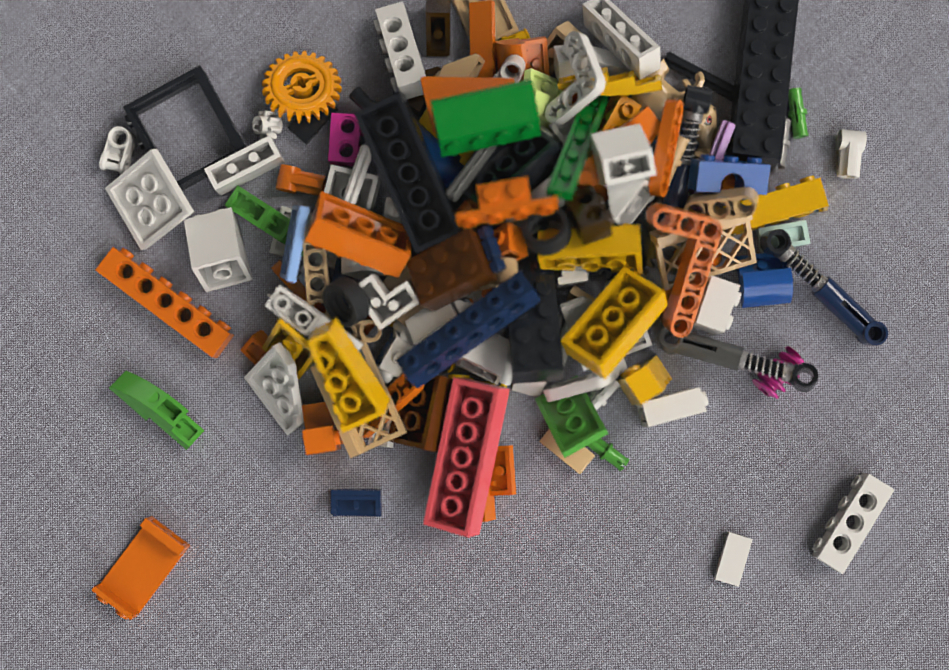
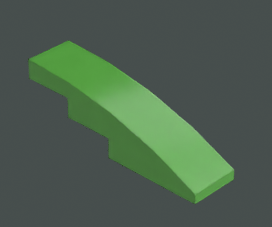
[225,185,303,256]

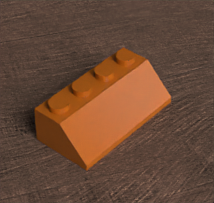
[305,191,412,278]

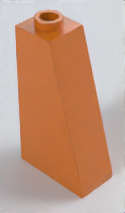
[420,76,515,132]

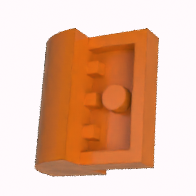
[495,36,550,81]

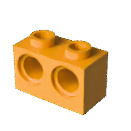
[597,95,642,132]

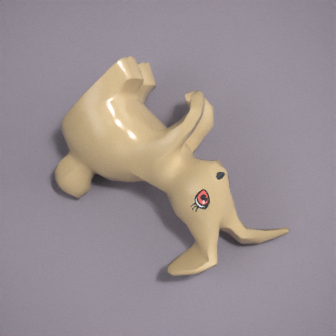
[631,59,717,157]

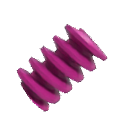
[752,346,804,399]

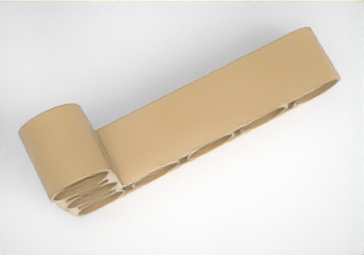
[303,225,382,343]

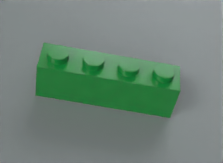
[430,79,541,157]

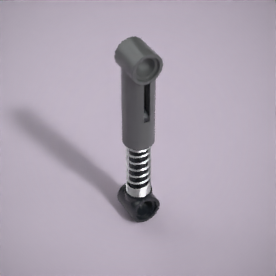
[659,325,819,392]

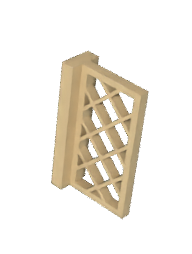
[649,215,757,291]
[310,342,407,458]

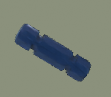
[477,225,506,273]

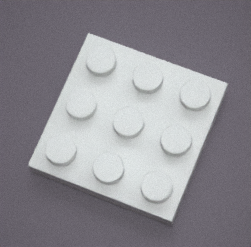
[105,149,194,250]

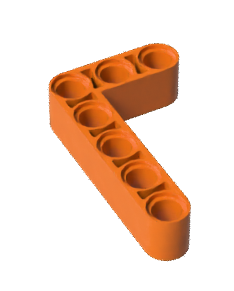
[646,203,722,338]

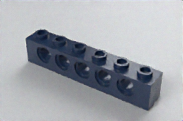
[395,271,541,389]

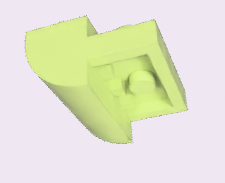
[524,68,566,130]

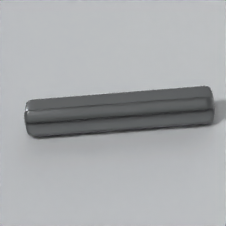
[445,146,496,202]

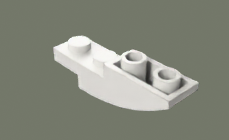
[265,285,364,351]

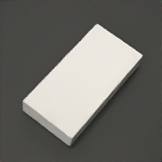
[714,531,753,587]

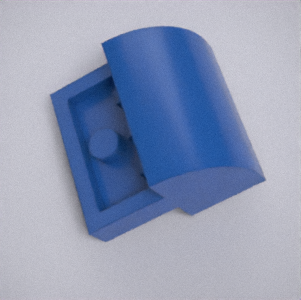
[735,253,793,308]

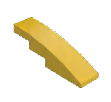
[557,67,662,96]

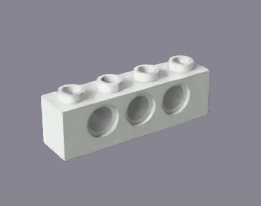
[582,0,660,80]
[373,1,426,99]
[811,473,894,574]

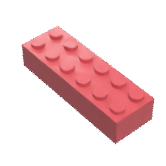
[423,378,510,537]

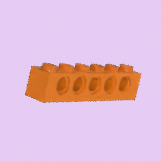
[95,247,234,358]

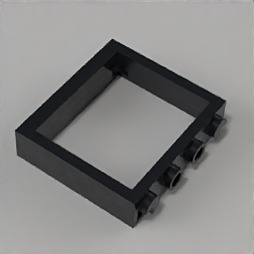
[123,65,246,191]

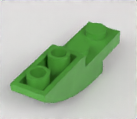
[109,371,204,450]

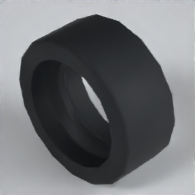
[521,208,572,255]
[322,277,370,328]

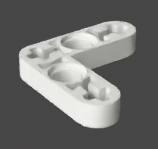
[545,31,605,125]
[543,358,628,402]

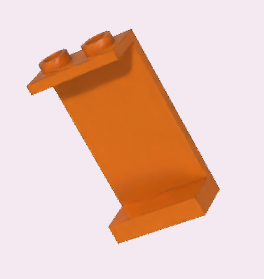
[92,516,190,620]

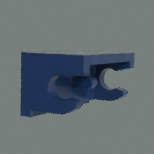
[331,489,382,517]

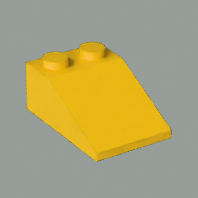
[262,318,315,379]

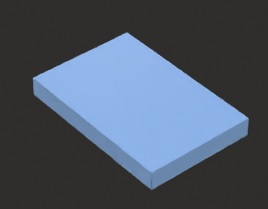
[280,205,309,283]

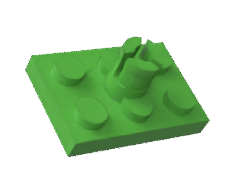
[535,375,609,458]

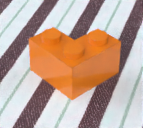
[302,402,344,455]

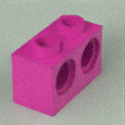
[328,113,364,167]

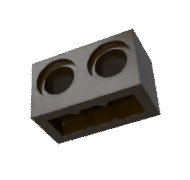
[564,185,614,245]

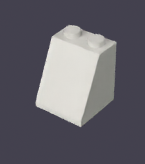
[184,207,253,292]

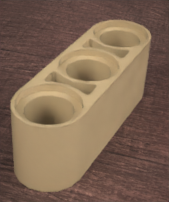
[684,187,759,221]

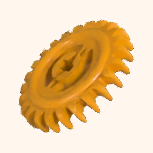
[262,51,342,124]

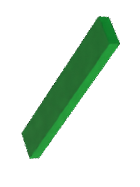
[546,95,611,201]

